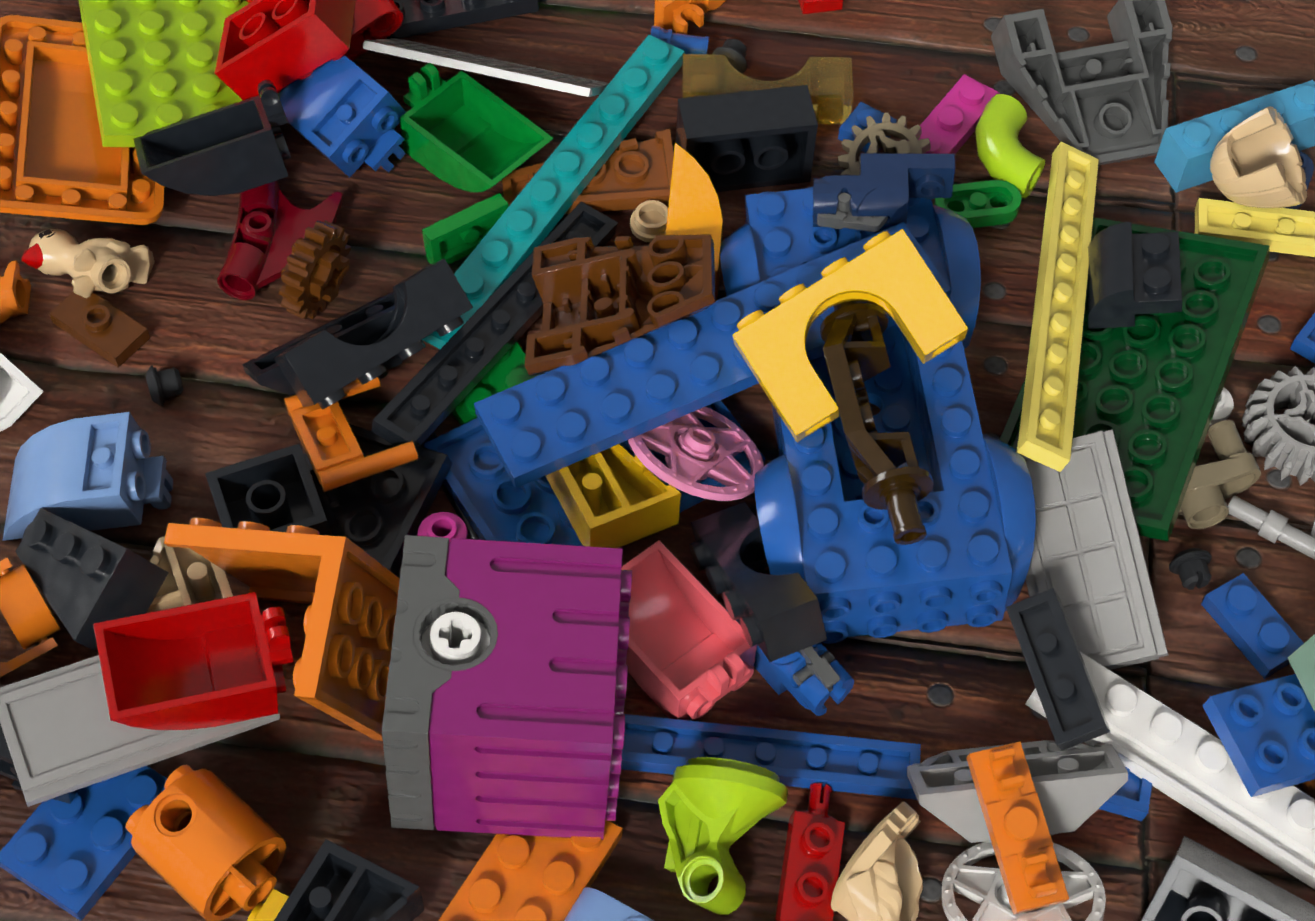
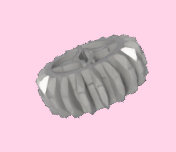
[1242,366,1315,486]

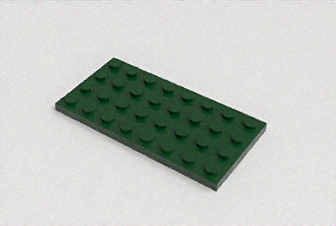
[1000,217,1270,542]

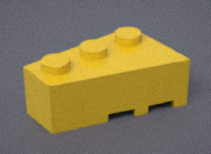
[546,444,681,548]

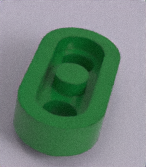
[934,180,1022,228]

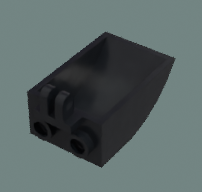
[133,80,291,196]

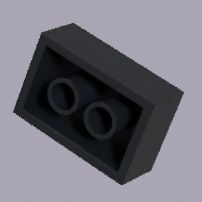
[676,85,818,192]

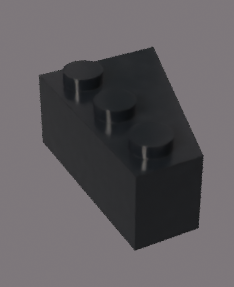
[15,508,169,653]

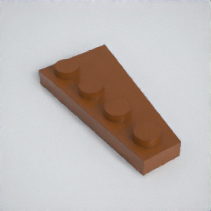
[502,129,674,214]

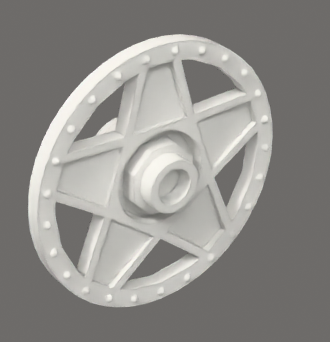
[941,842,1106,921]

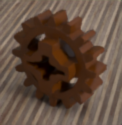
[279,220,351,320]

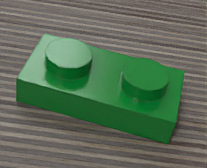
[422,193,509,265]

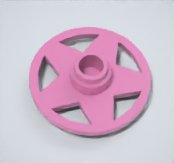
[628,407,764,501]

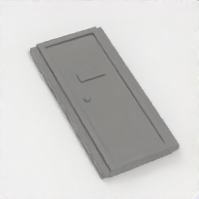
[1022,430,1169,670]
[0,655,280,807]

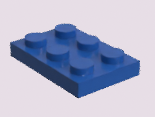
[0,766,167,921]

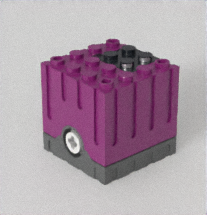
[382,535,632,840]

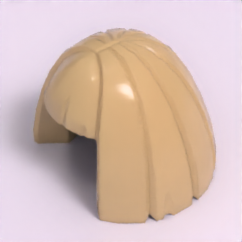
[1210,106,1307,208]

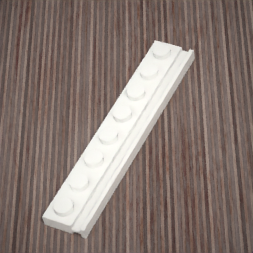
[1025,652,1315,890]

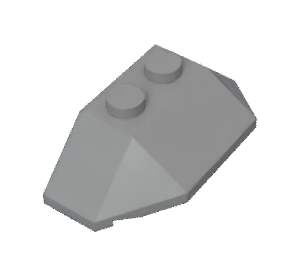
[907,740,1128,843]

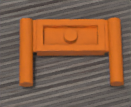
[284,377,418,492]

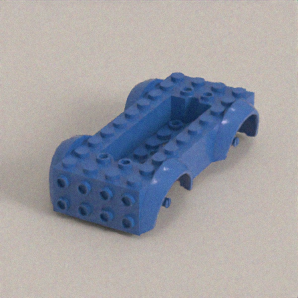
[720,187,1036,643]

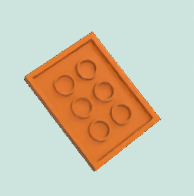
[164,518,400,741]

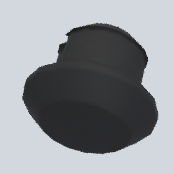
[711,39,747,75]
[145,366,184,406]
[1169,548,1212,590]

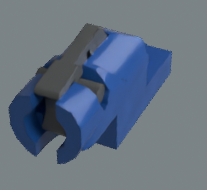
[726,609,855,716]

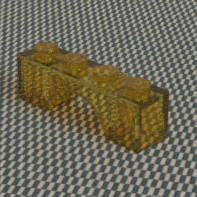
[681,54,854,125]

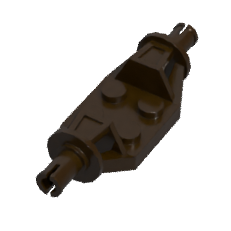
[820,301,934,545]

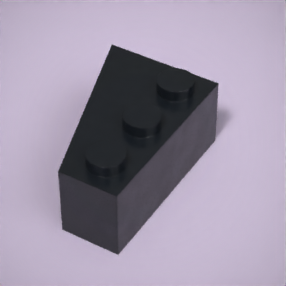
[274,839,424,921]

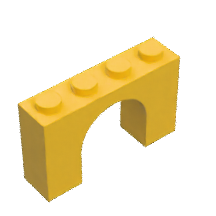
[732,229,968,442]

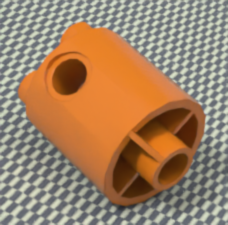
[126,764,286,921]

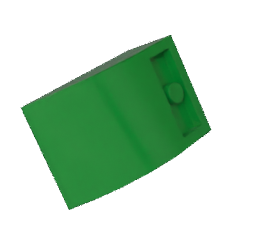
[400,63,554,192]

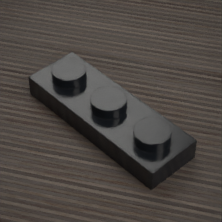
[1006,588,1111,751]

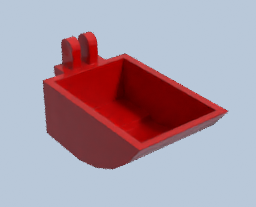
[93,592,293,730]

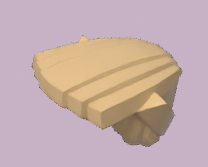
[831,802,923,921]

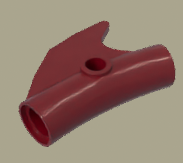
[217,180,343,300]

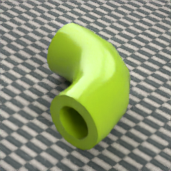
[975,94,1045,199]

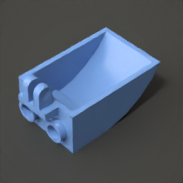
[2,412,173,541]

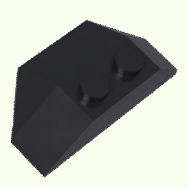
[242,292,403,396]

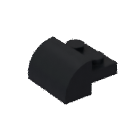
[1087,222,1182,329]

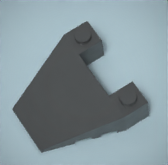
[991,0,1172,166]

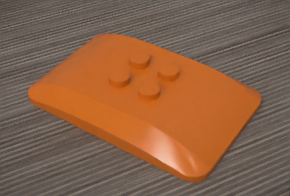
[0,15,164,225]

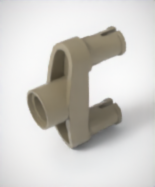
[1179,420,1261,529]

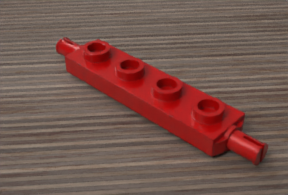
[775,783,845,921]

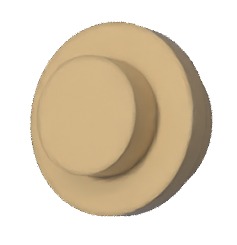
[630,200,668,242]

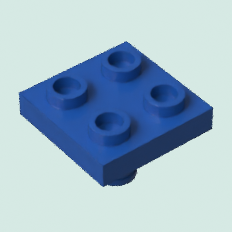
[1202,674,1315,797]

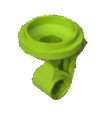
[658,757,788,915]

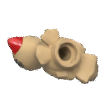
[22,229,155,299]

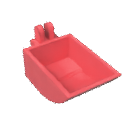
[622,540,757,720]

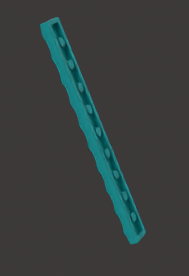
[422,35,685,349]

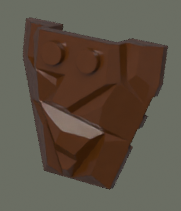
[525,234,715,376]

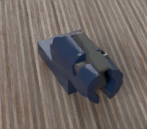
[813,153,955,232]

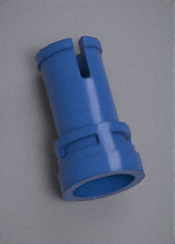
[651,25,709,63]

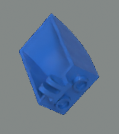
[278,55,406,178]

